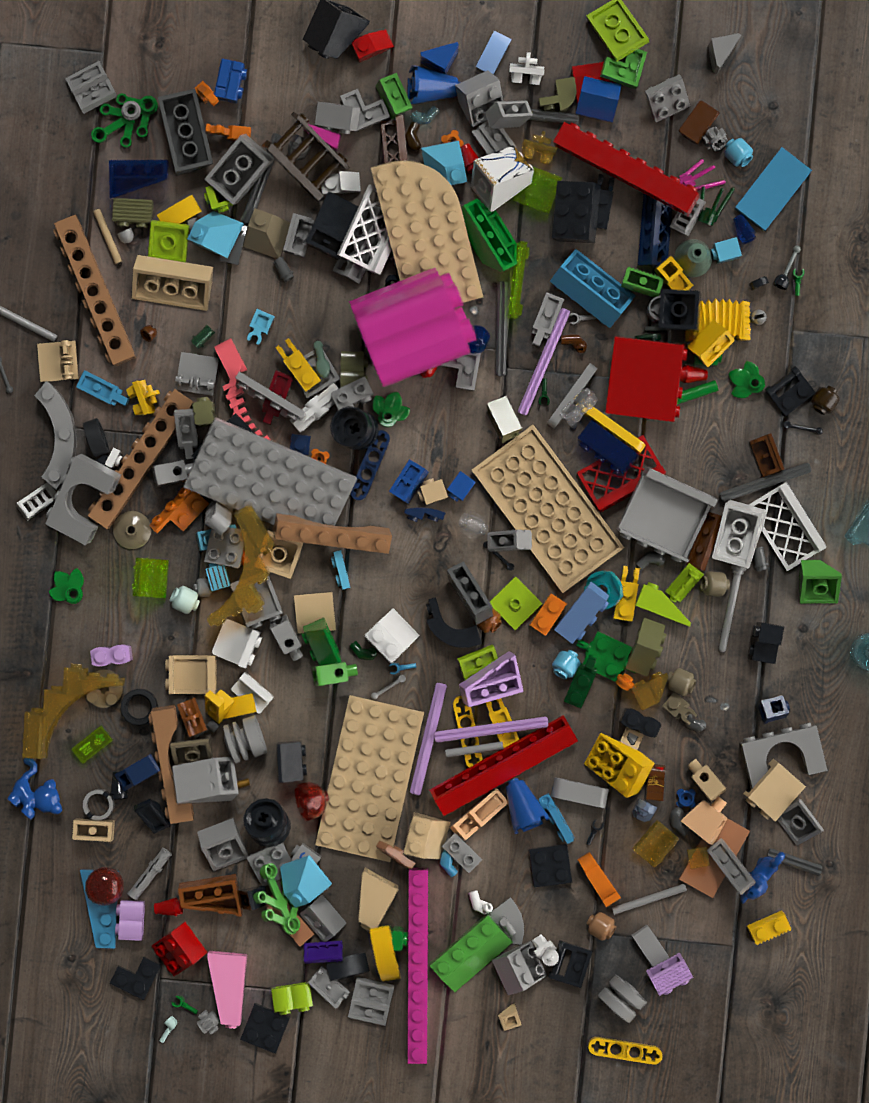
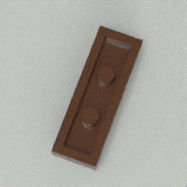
[686,512,722,571]

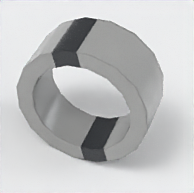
[83,789,115,820]

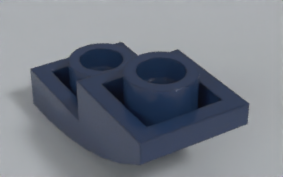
[404,508,445,522]

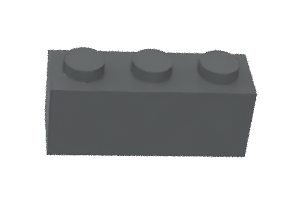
[447,561,493,625]

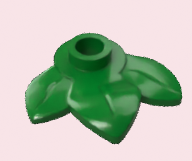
[729,361,765,398]
[373,392,410,427]
[49,568,84,604]

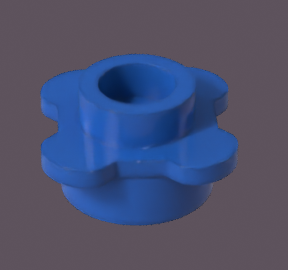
[676,789,696,808]

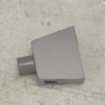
[152,460,194,487]
[270,614,303,661]

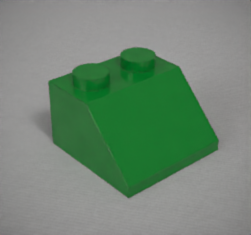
[302,618,342,666]

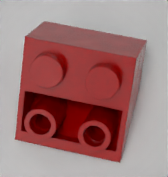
[151,922,208,976]

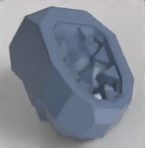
[632,798,657,822]

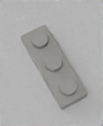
[707,838,756,895]

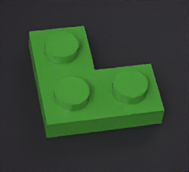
[600,49,647,89]

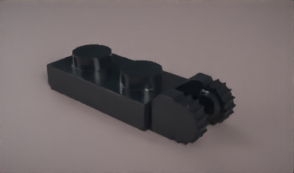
[597,174,615,230]

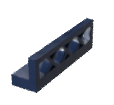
[638,194,672,267]

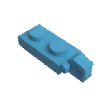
[76,370,130,406]
[539,793,575,844]

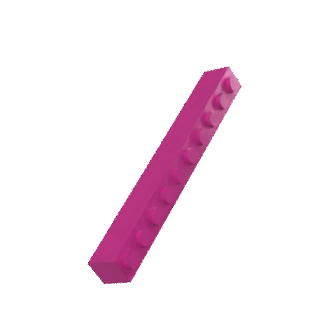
[408,868,428,1064]

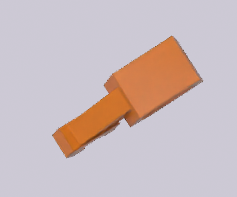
[194,81,219,106]
[206,123,251,141]

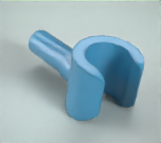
[389,663,416,674]

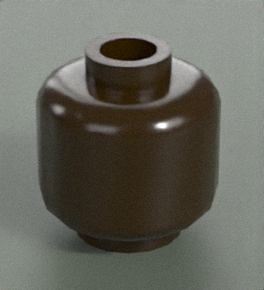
[811,385,840,415]

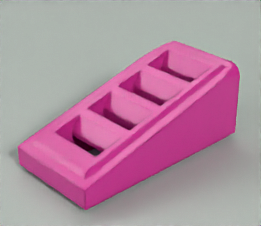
[303,124,341,151]

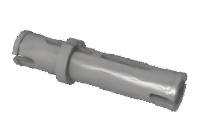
[127,847,172,900]

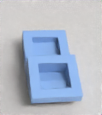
[476,31,512,75]

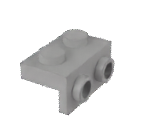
[331,377,374,410]

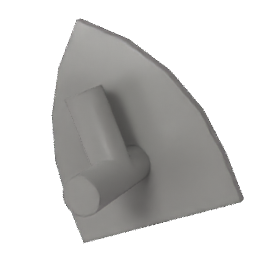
[489,897,524,945]

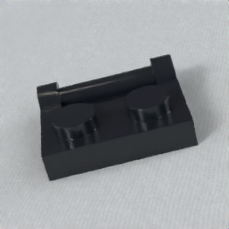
[765,366,816,416]
[548,940,593,988]

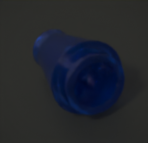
[733,214,756,244]

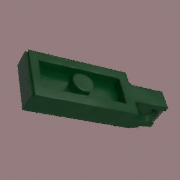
[564,655,597,709]

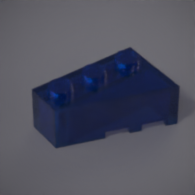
[109,160,169,199]

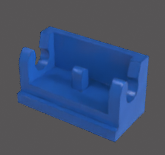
[389,459,429,504]

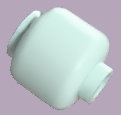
[170,586,200,614]

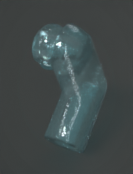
[411,105,440,124]

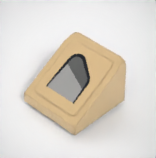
[619,727,644,750]

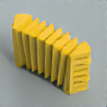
[685,298,751,342]

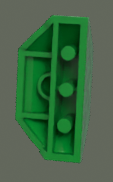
[462,199,517,272]

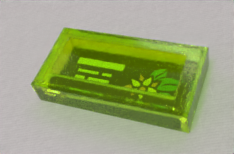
[71,725,113,764]

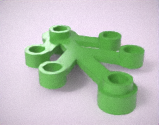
[254,863,300,935]

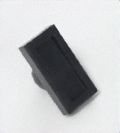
[134,798,170,834]

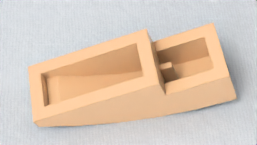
[449,788,508,841]

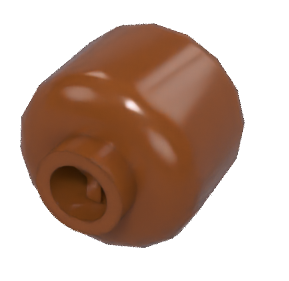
[473,607,502,633]

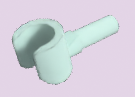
[159,1016,178,1043]

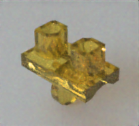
[522,131,557,165]

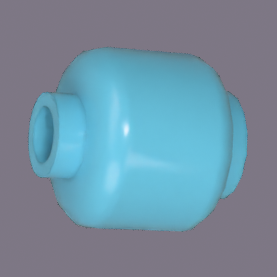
[724,138,753,167]
[552,650,580,679]

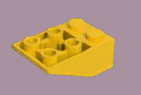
[584,733,655,798]

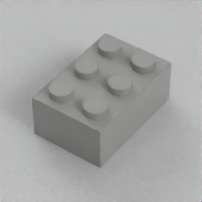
[205,134,274,205]

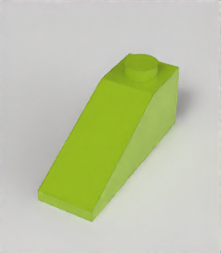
[635,582,691,627]

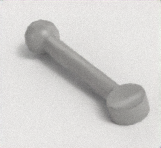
[371,675,406,700]

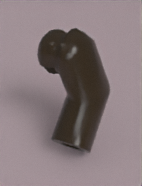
[405,121,421,151]

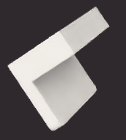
[231,672,274,714]

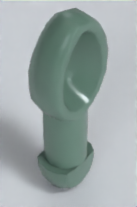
[313,341,330,378]

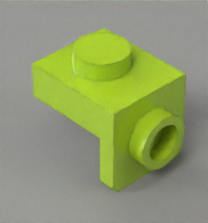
[204,186,233,213]

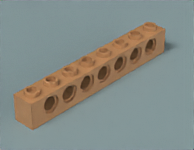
[53,215,136,366]
[88,389,194,529]

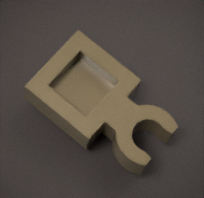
[662,692,697,725]

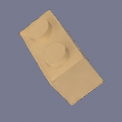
[72,818,115,842]

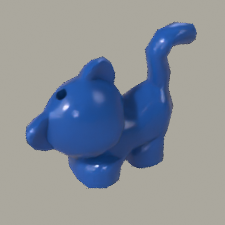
[7,757,62,820]
[740,852,785,904]

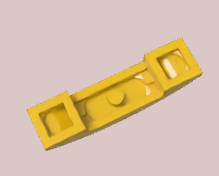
[370,926,401,982]

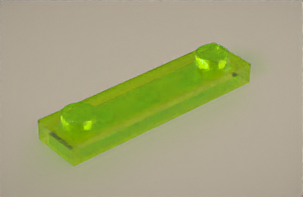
[507,241,530,320]

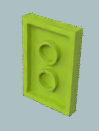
[586,0,649,62]

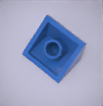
[420,42,459,74]
[575,76,621,123]

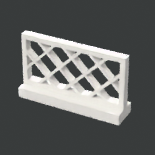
[337,184,392,275]
[749,482,827,571]

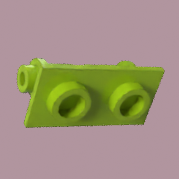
[665,563,704,603]

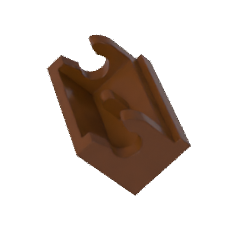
[749,433,785,477]

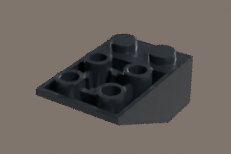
[304,191,359,260]

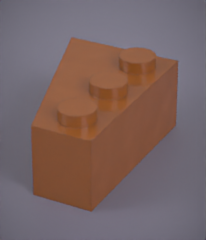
[178,874,243,917]

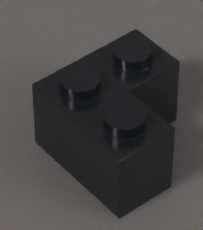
[748,622,784,664]

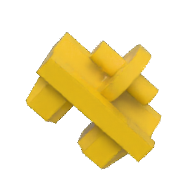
[126,380,160,415]

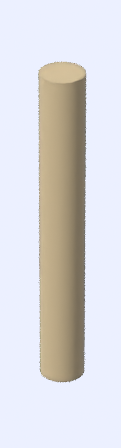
[93,209,122,264]

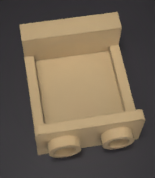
[165,655,217,694]
[743,759,806,822]

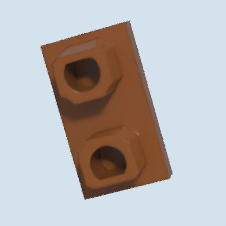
[177,698,207,737]

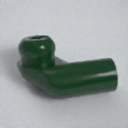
[349,641,378,661]

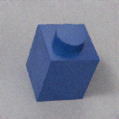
[447,471,476,502]

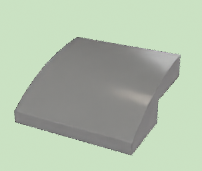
[65,61,117,114]
[348,977,394,1026]

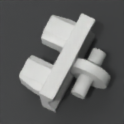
[509,52,544,85]
[532,934,559,966]

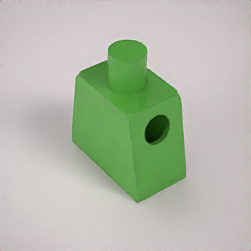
[311,662,358,686]

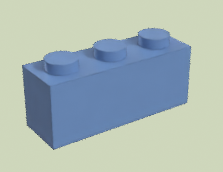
[554,582,609,644]

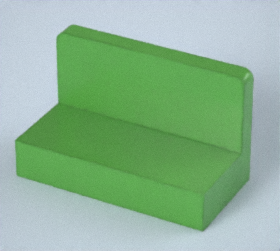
[376,73,413,120]

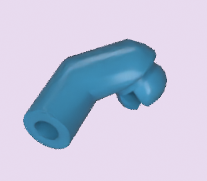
[440,850,458,877]

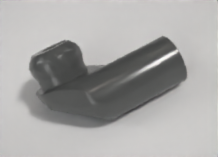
[684,714,706,732]

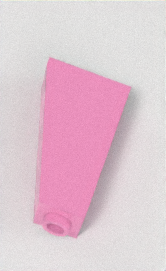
[207,951,247,1028]

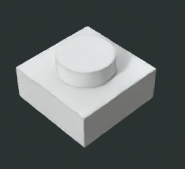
[105,447,123,469]

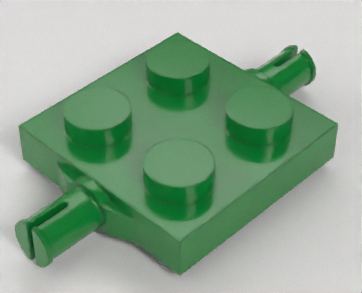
[576,631,635,682]

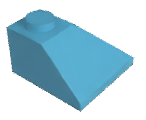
[421,140,467,185]
[187,211,244,258]
[280,855,332,908]

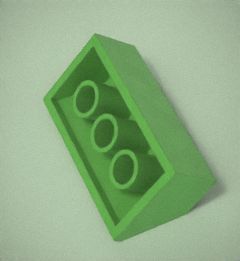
[430,914,513,992]

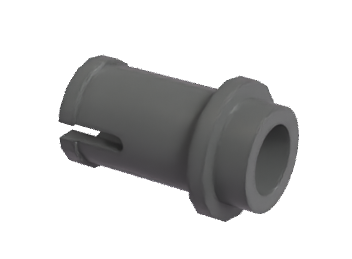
[273,257,294,283]
[753,547,769,571]

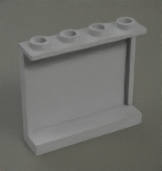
[616,466,718,563]

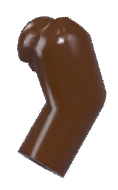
[561,334,587,353]

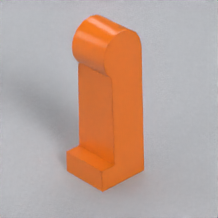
[577,852,621,907]

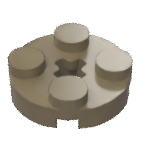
[84,669,123,708]

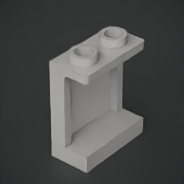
[230,570,283,629]

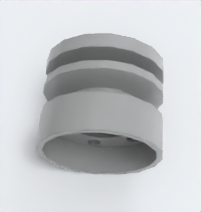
[223,715,267,763]

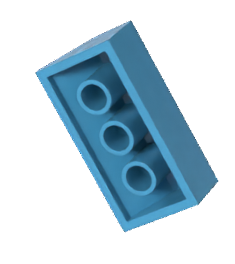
[550,249,636,328]

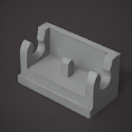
[283,213,314,258]
[308,966,350,1009]

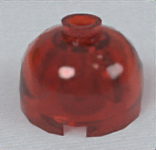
[294,782,329,822]
[85,867,124,906]

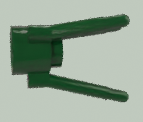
[698,186,735,226]

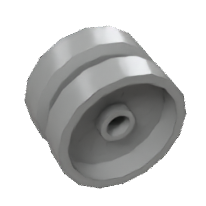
[598,974,647,1023]

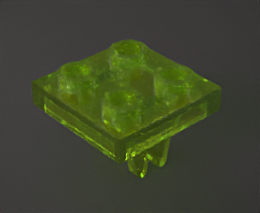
[513,166,562,214]
[132,558,169,598]

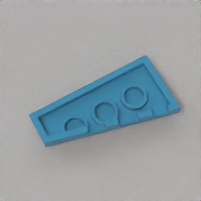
[80,869,119,949]

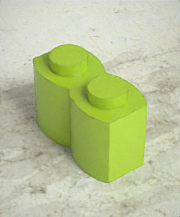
[271,982,313,1015]

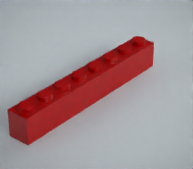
[553,122,699,217]
[430,715,578,816]

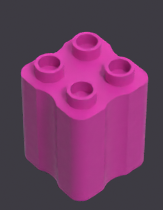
[349,267,477,387]

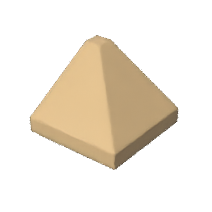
[498,1003,522,1031]

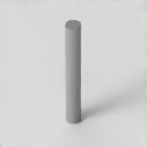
[445,742,504,757]

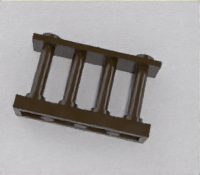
[262,112,350,201]

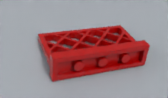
[577,435,666,514]

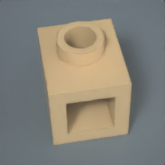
[418,478,448,505]

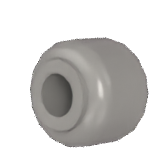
[193,578,213,597]

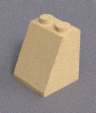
[404,812,451,859]
[359,867,398,931]

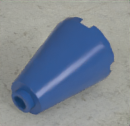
[407,65,461,104]
[506,778,550,834]

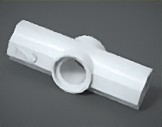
[290,383,339,433]

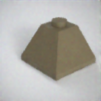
[243,208,290,259]

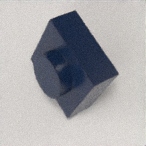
[290,434,311,455]

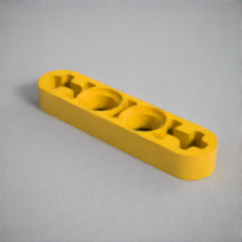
[580,402,646,454]
[453,696,483,767]
[588,1037,662,1065]

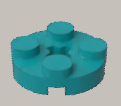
[584,571,623,609]

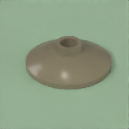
[113,511,151,549]

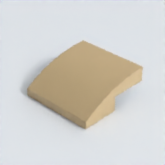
[294,592,336,634]

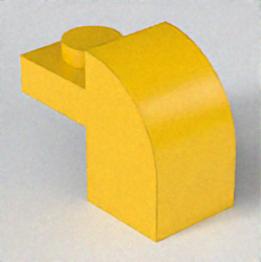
[655,256,694,290]

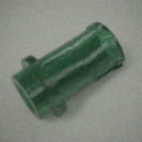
[191,324,215,349]

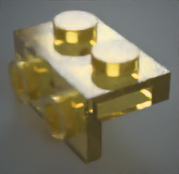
[632,820,679,868]

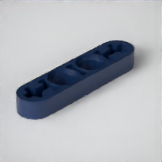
[351,430,390,501]

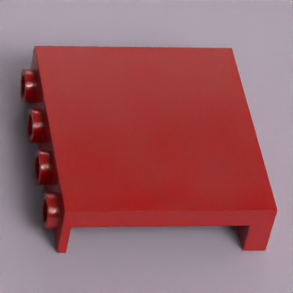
[605,336,688,422]

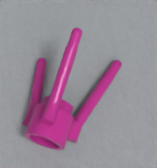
[679,159,725,191]

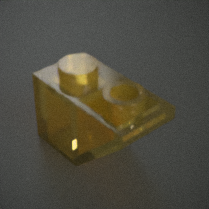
[631,671,668,711]

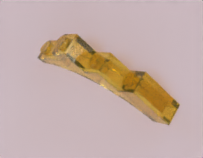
[207,503,275,626]
[22,664,125,759]

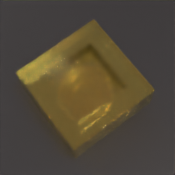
[687,846,710,869]

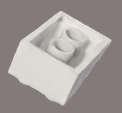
[712,500,767,569]

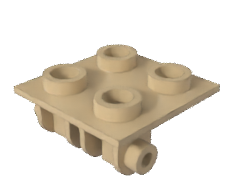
[37,340,79,382]

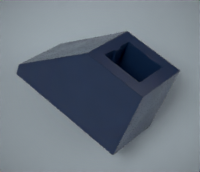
[115,754,161,791]

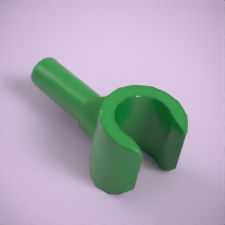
[792,268,805,296]
[171,995,198,1014]

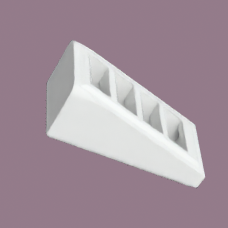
[16,482,56,521]

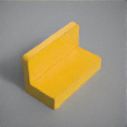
[687,320,735,367]

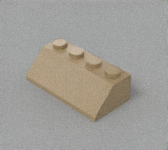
[132,255,213,311]

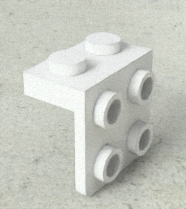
[212,619,262,668]

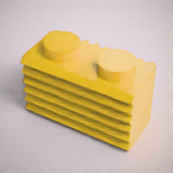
[747,910,791,945]

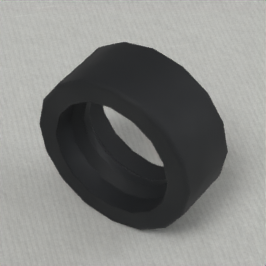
[83,418,110,457]
[120,689,158,726]

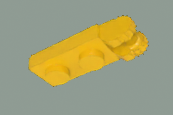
[275,338,321,392]
[613,566,640,622]
[486,698,519,748]

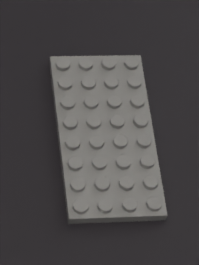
[184,417,357,546]

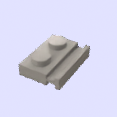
[472,121,516,155]

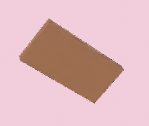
[679,818,750,898]

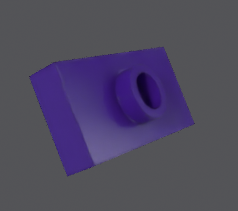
[304,940,343,964]

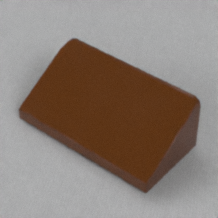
[679,100,720,144]

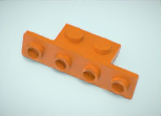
[149,487,209,533]

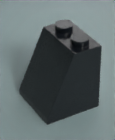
[302,0,370,59]

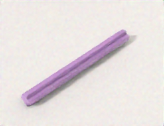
[518,308,570,416]
[410,683,447,795]
[434,717,548,742]

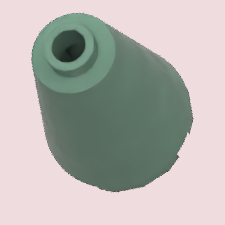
[674,239,712,277]

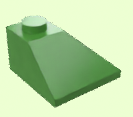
[799,560,842,603]

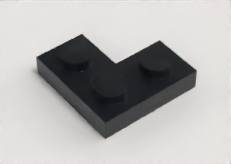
[109,956,161,1000]

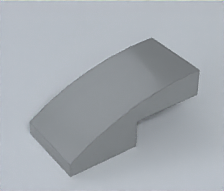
[632,925,670,967]

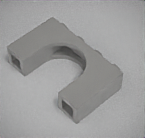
[45,454,121,545]
[740,722,828,788]

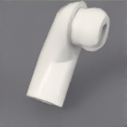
[468,890,493,914]

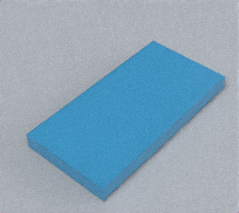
[735,147,812,231]

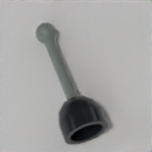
[773,246,801,290]

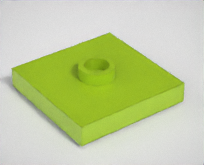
[148,220,190,263]
[490,576,543,630]

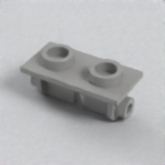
[442,833,482,873]

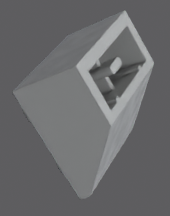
[455,70,503,127]
[492,941,547,995]

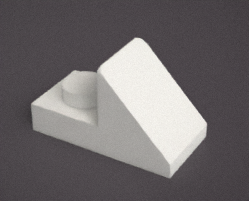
[322,171,361,195]

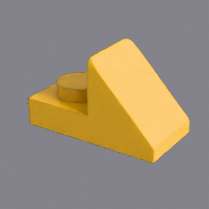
[205,690,234,724]

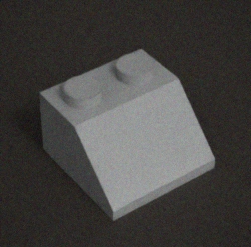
[197,818,249,871]

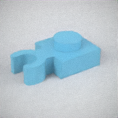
[247,309,275,345]

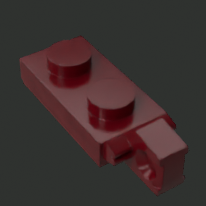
[262,370,294,425]

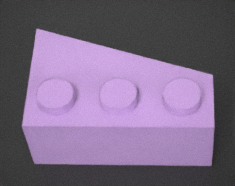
[459,651,523,707]

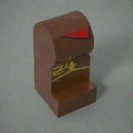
[645,764,665,801]

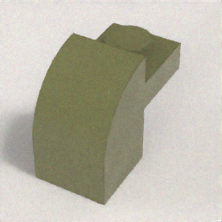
[538,77,576,113]

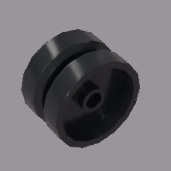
[243,798,291,847]

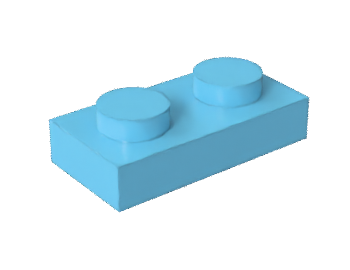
[331,550,351,589]

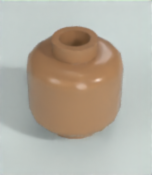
[587,912,616,941]

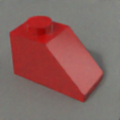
[351,29,394,63]

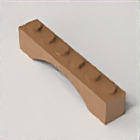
[273,513,392,554]
[148,705,194,824]

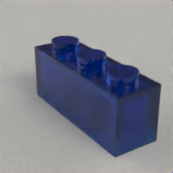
[578,420,638,475]

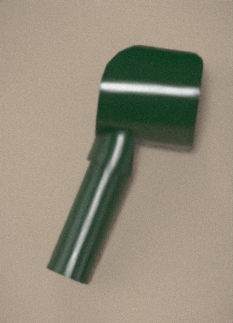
[538,378,550,405]

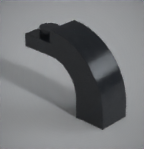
[426,597,482,648]

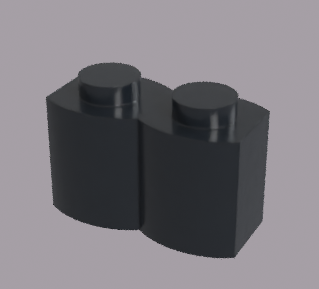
[620,708,661,738]

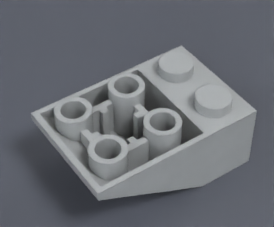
[172,757,239,804]

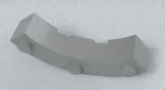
[34,381,77,490]

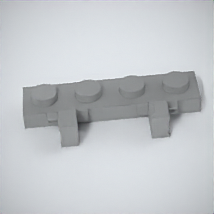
[235,372,306,421]

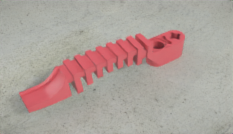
[214,338,270,440]

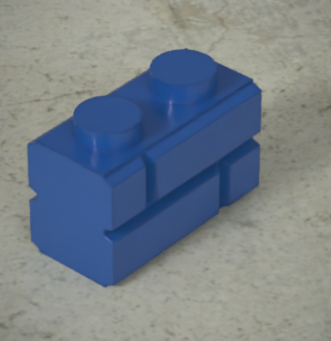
[214,59,247,104]

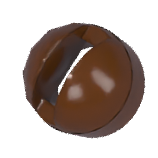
[140,325,157,342]

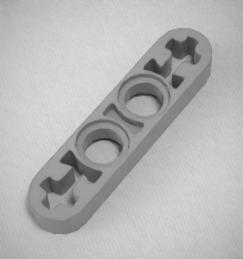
[547,363,598,429]

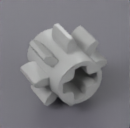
[703,126,728,151]
[197,1010,220,1034]

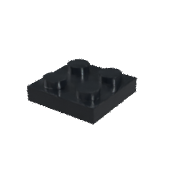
[529,844,572,888]
[240,1003,290,1054]

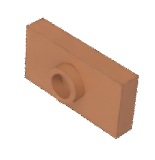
[376,841,415,869]

